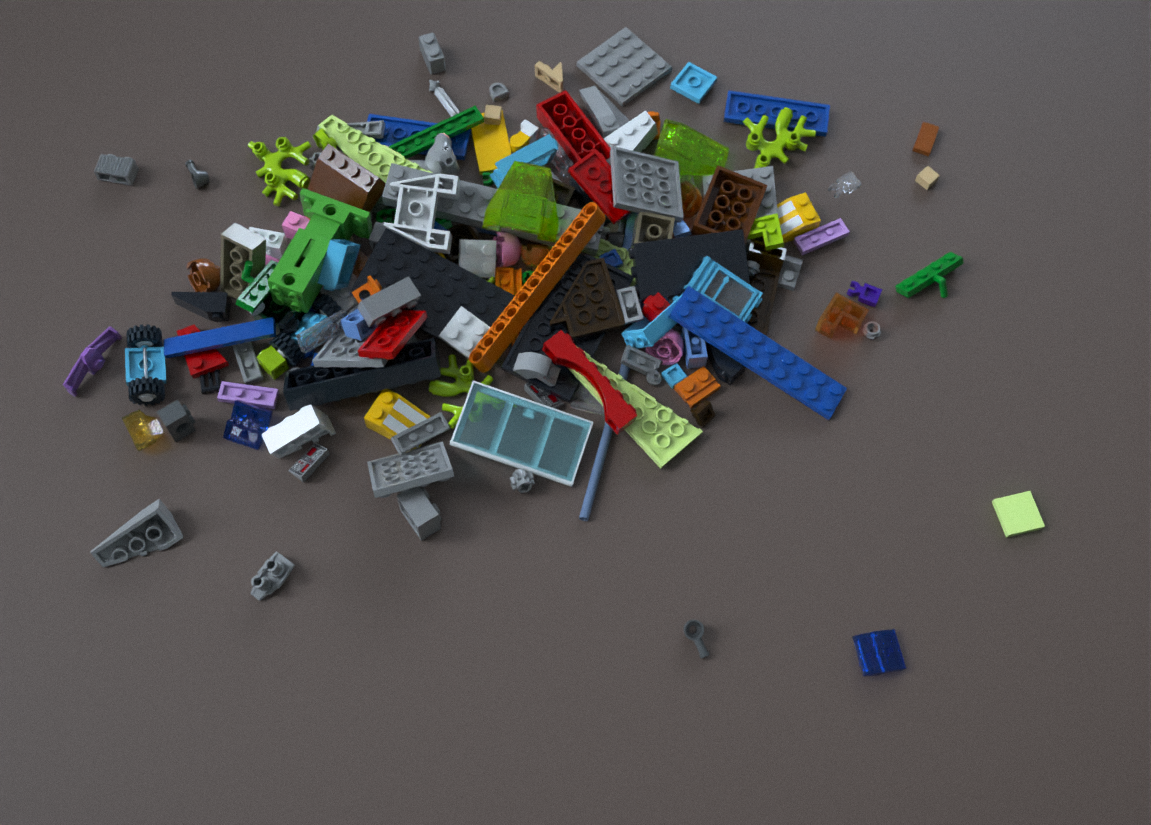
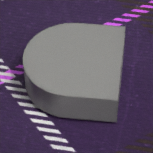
[489,83,509,102]

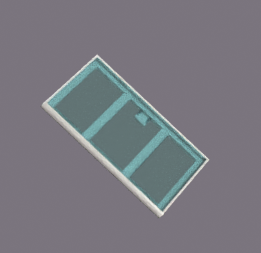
[450,380,593,487]

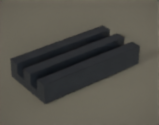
[200,369,221,394]

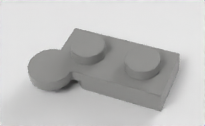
[620,345,662,386]

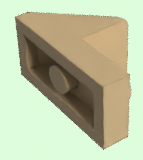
[535,61,563,93]

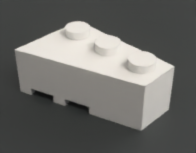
[604,111,658,152]
[262,404,336,458]

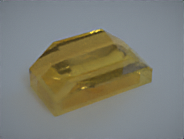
[122,409,164,451]

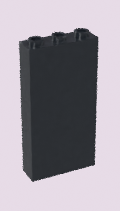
[629,229,750,300]

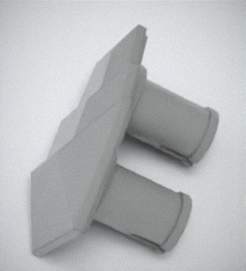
[250,551,295,601]

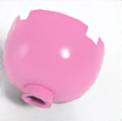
[493,231,524,267]
[645,329,684,365]

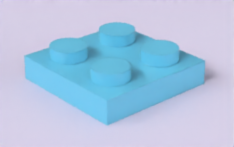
[670,62,717,104]

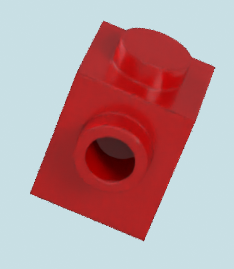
[642,292,670,322]

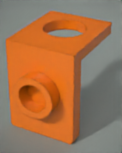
[352,275,382,303]

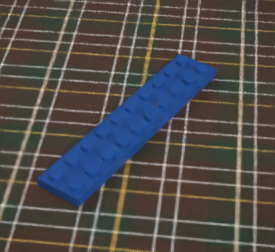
[669,286,847,420]

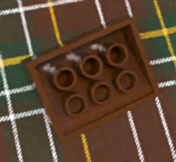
[307,144,386,212]
[691,165,768,243]

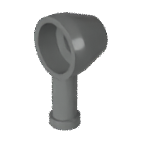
[185,160,209,189]
[608,219,627,248]
[683,619,710,658]

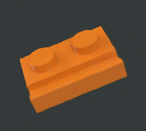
[495,267,522,296]
[674,366,721,408]

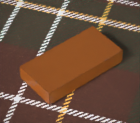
[912,122,939,156]

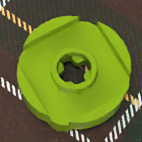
[313,128,338,150]

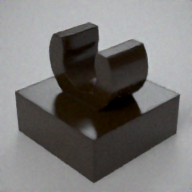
[690,400,716,428]

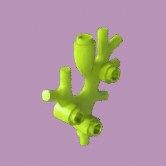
[743,107,816,168]
[248,137,312,207]
[429,355,517,429]

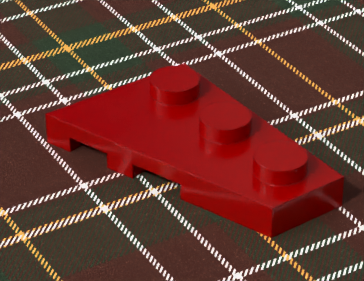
[177,324,229,379]

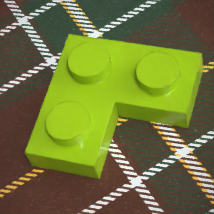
[747,213,785,251]

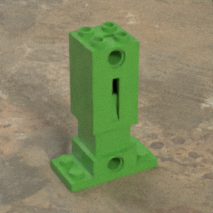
[267,188,373,313]

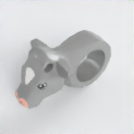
[409,133,460,175]

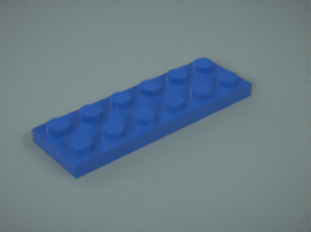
[723,90,830,137]
[367,114,471,160]

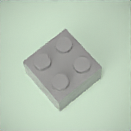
[397,486,442,541]

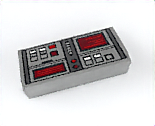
[524,383,564,409]
[289,443,330,483]

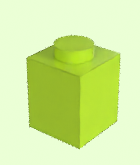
[257,346,289,380]

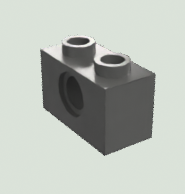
[157,400,196,442]

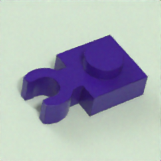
[847,281,882,308]

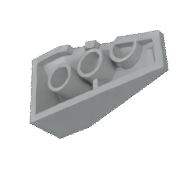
[579,86,629,139]
[90,499,183,567]

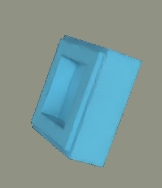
[661,363,688,389]

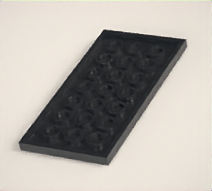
[350,228,514,345]
[501,251,634,402]

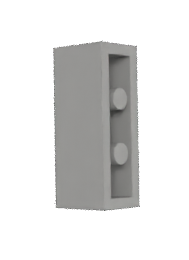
[357,276,421,327]

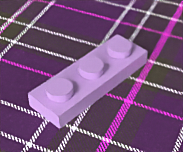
[793,218,850,255]
[217,381,279,409]

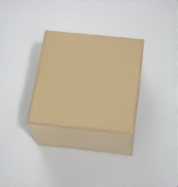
[484,105,502,125]
[915,166,940,190]

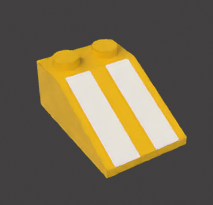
[763,192,821,243]
[364,389,430,450]

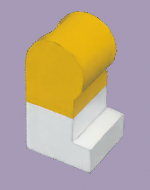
[510,120,539,153]

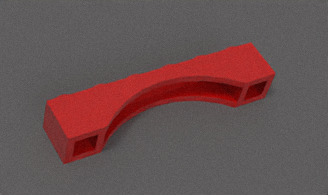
[542,330,637,435]

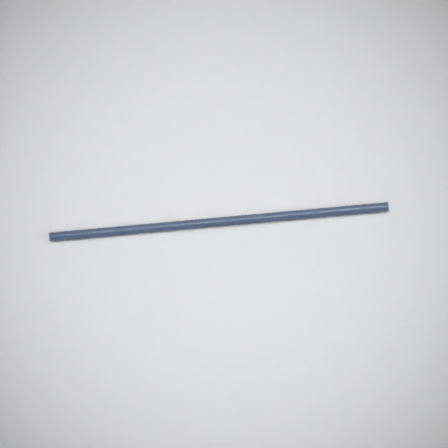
[579,299,645,521]

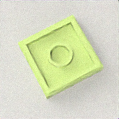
[992,491,1045,537]

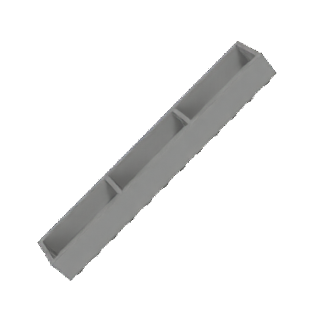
[382,163,606,257]

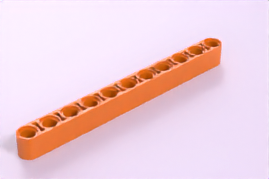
[469,202,606,373]

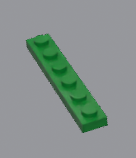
[389,105,484,159]

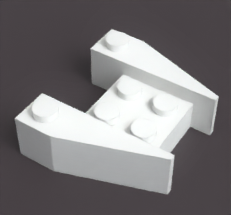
[383,174,461,254]

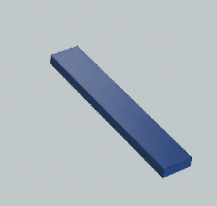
[164,317,276,358]

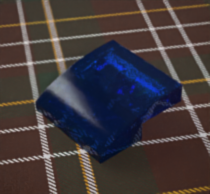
[223,400,273,450]
[852,629,906,677]

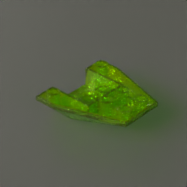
[654,119,730,175]
[482,161,559,243]

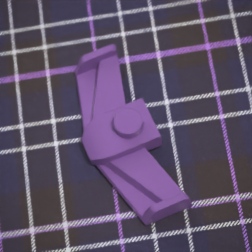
[63,326,122,397]

